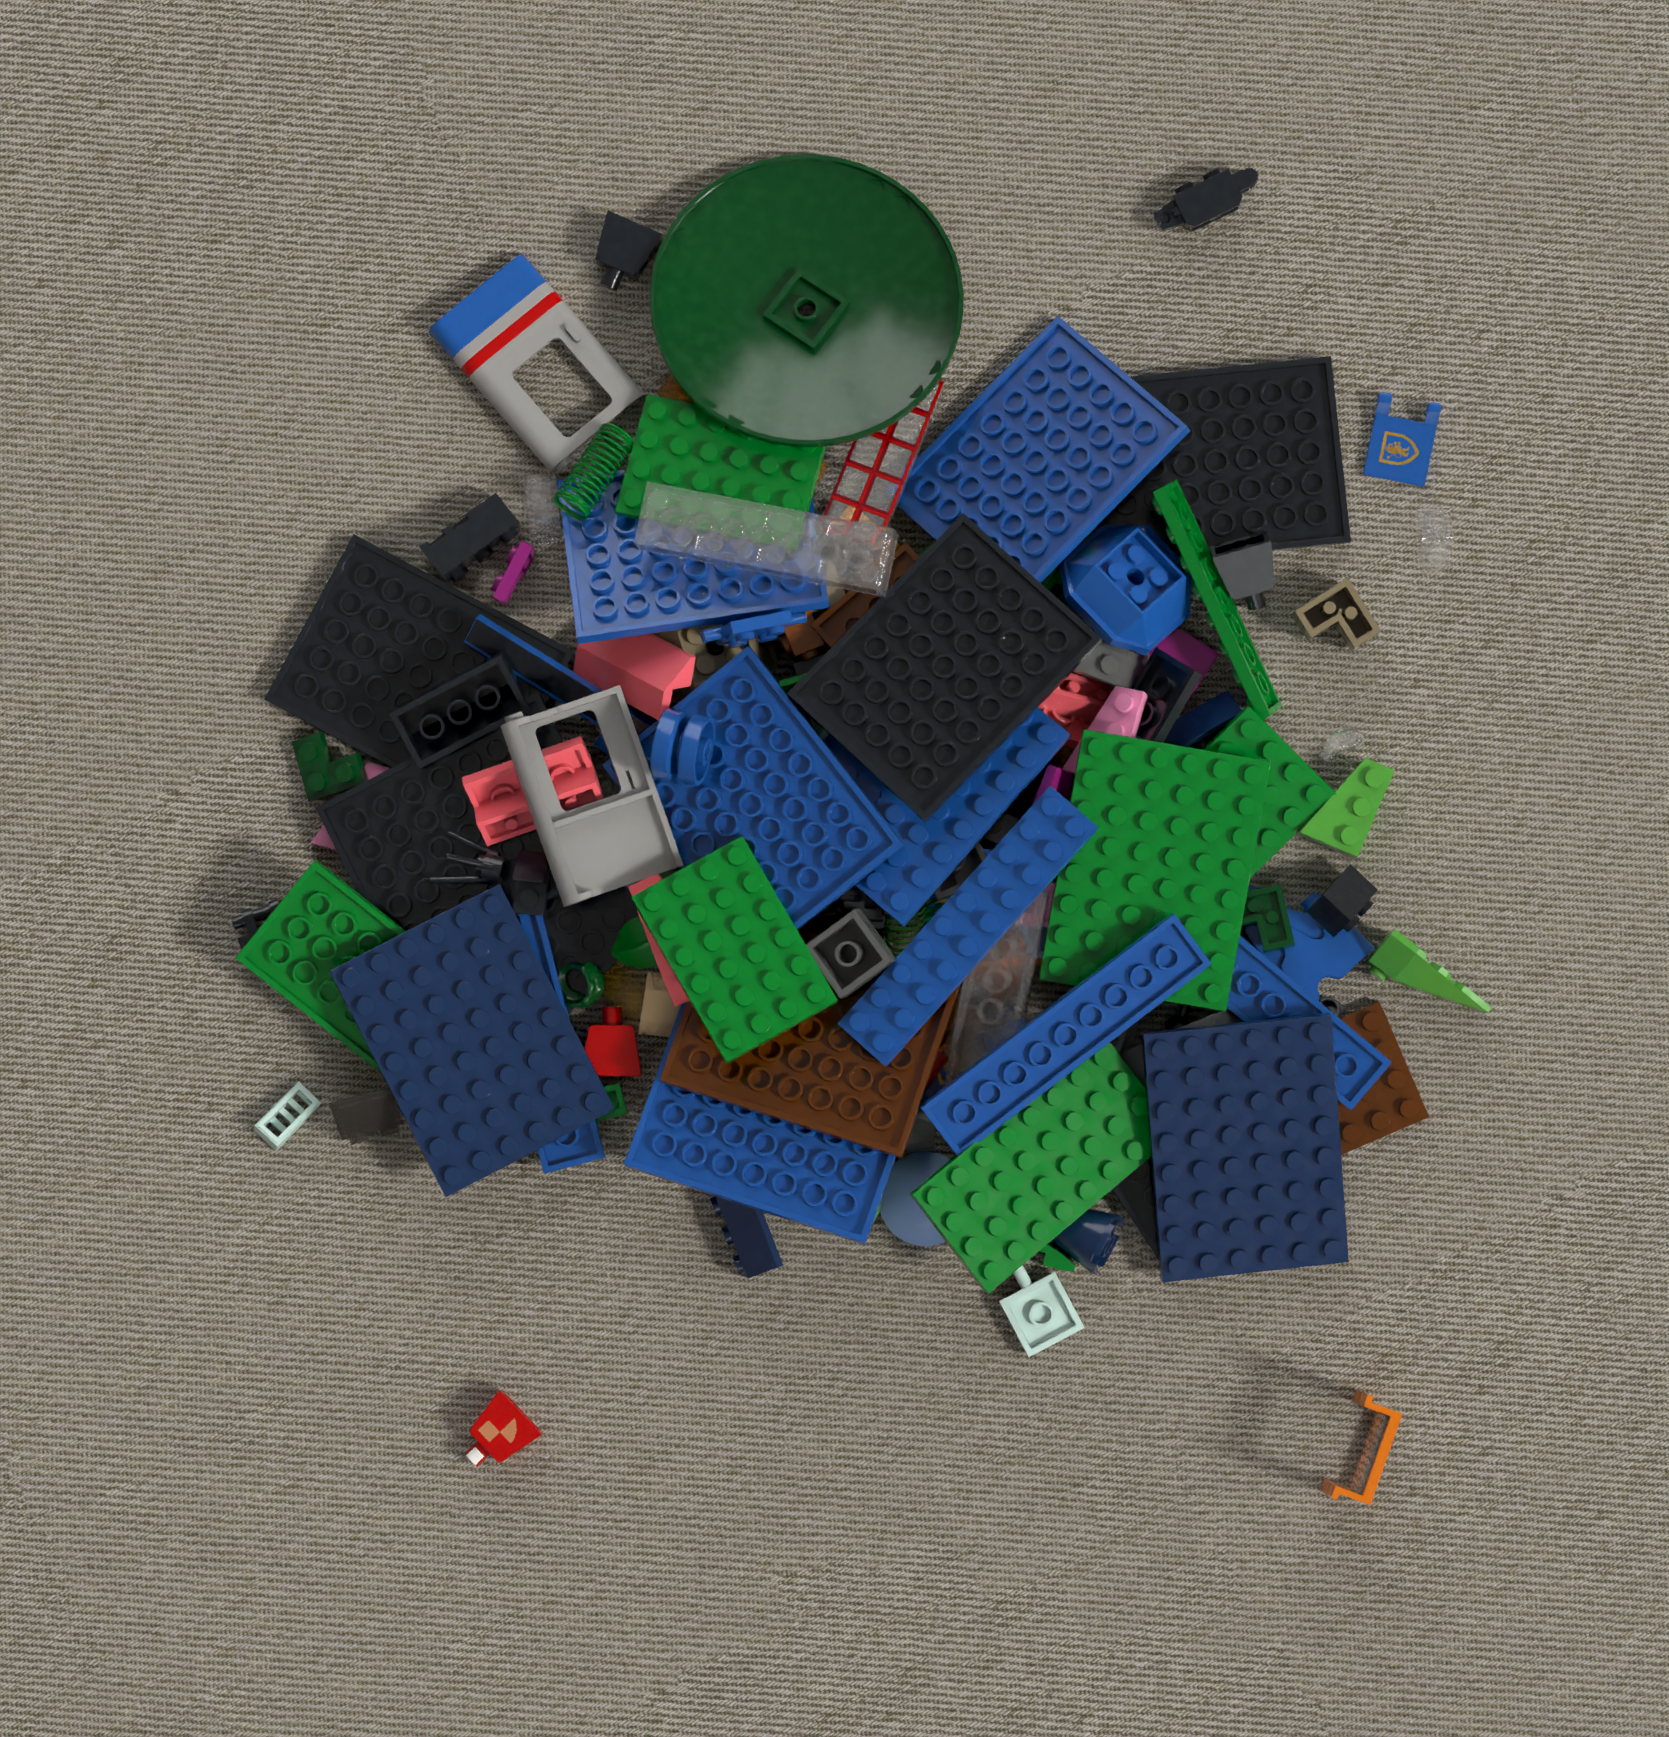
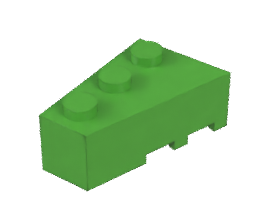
[1296,758,1395,859]

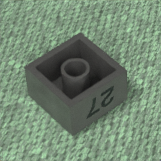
[806,909,896,999]

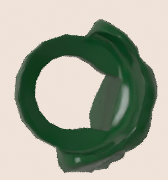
[558,962,605,1008]

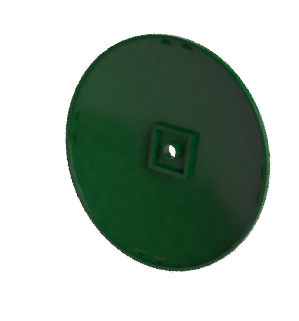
[650,154,964,447]

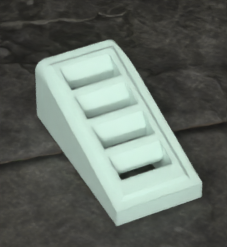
[254,1082,321,1151]

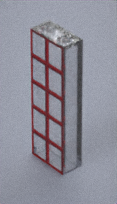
[818,380,944,559]

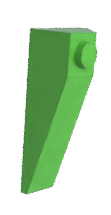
[1366,929,1492,1013]

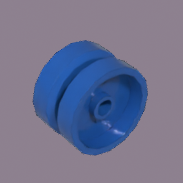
[651,709,715,786]

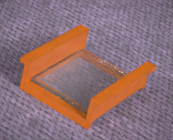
[1320,1390,1403,1505]

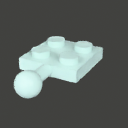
[999,1265,1084,1357]

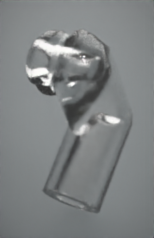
[1317,729,1363,764]

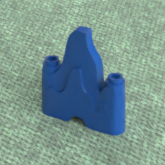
[1244,884,1375,1000]

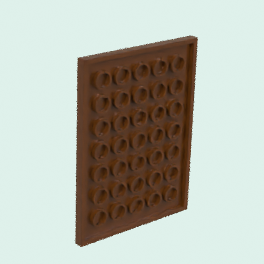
[660,928,961,1159]

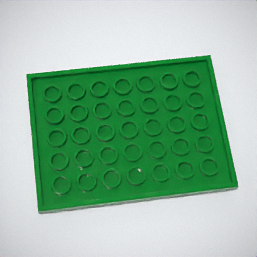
[1038,729,1271,1011]

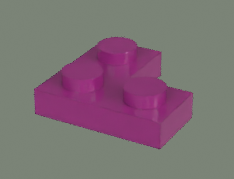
[491,541,536,606]

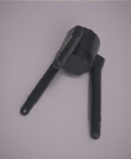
[428,831,505,885]

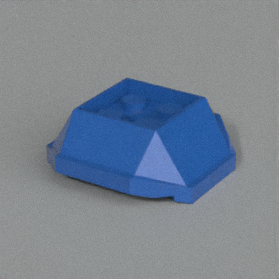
[1059,525,1192,656]

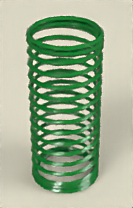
[553,423,634,520]

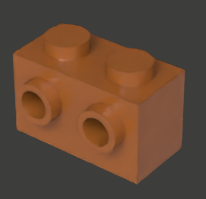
[780,610,824,662]

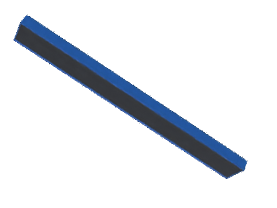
[464,614,654,736]

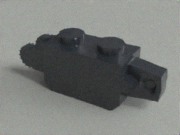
[1153,167,1259,232]

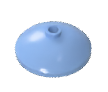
[880,1152,950,1246]

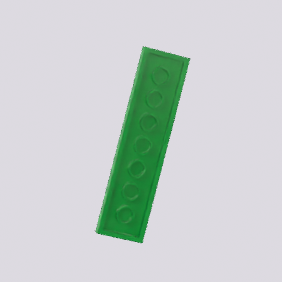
[1152,479,1282,719]

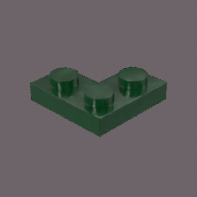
[292,733,368,802]
[1242,884,1295,953]

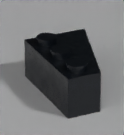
[419,493,521,583]

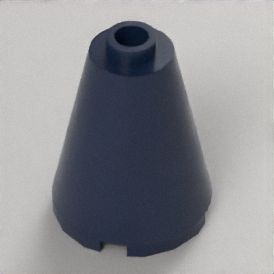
[1052,1209,1124,1274]

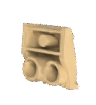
[638,971,681,1037]

